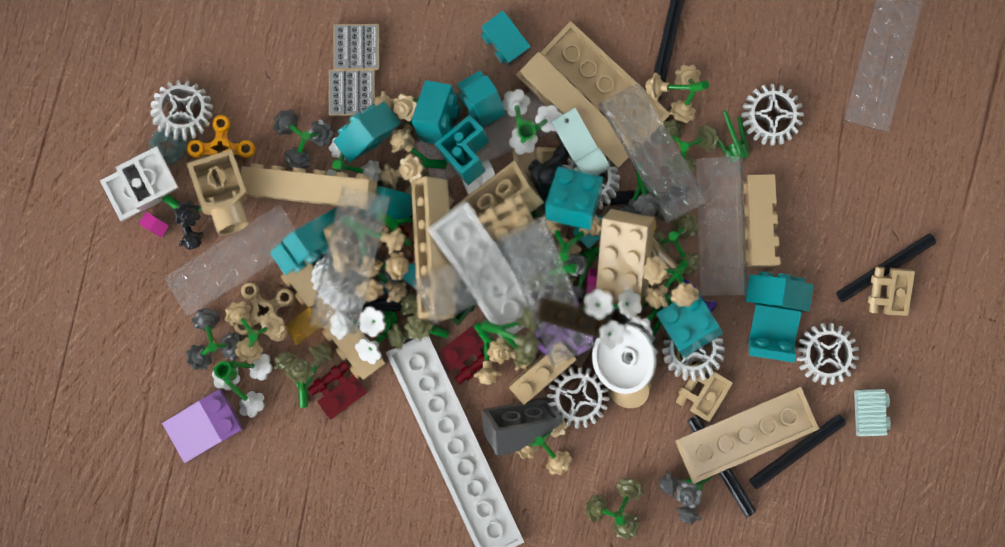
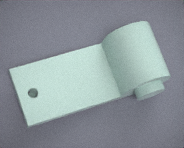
[551,108,610,176]

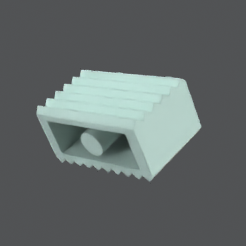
[854,389,891,436]

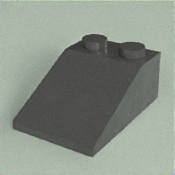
[482,398,563,455]

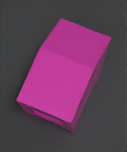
[139,212,169,238]
[586,269,598,294]

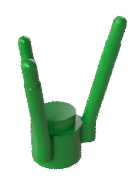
[717,110,750,163]

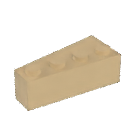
[741,174,780,268]

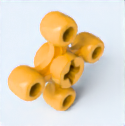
[187,115,256,159]

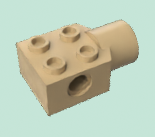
[187,149,249,235]

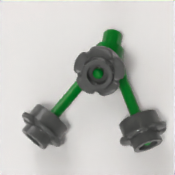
[535,246,600,304]

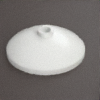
[592,324,656,394]

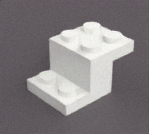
[100,146,179,222]

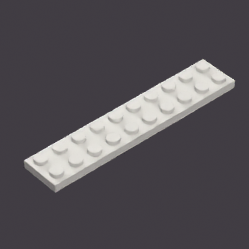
[386,336,524,547]

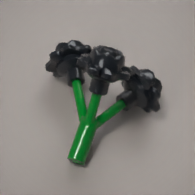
[162,194,214,250]

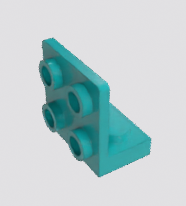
[747,303,801,363]

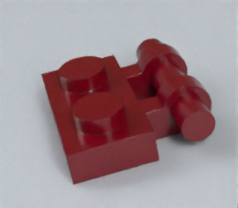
[437,326,485,384]
[308,362,368,420]

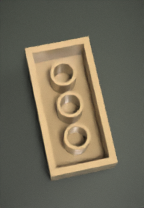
[452,160,544,227]
[596,209,655,309]

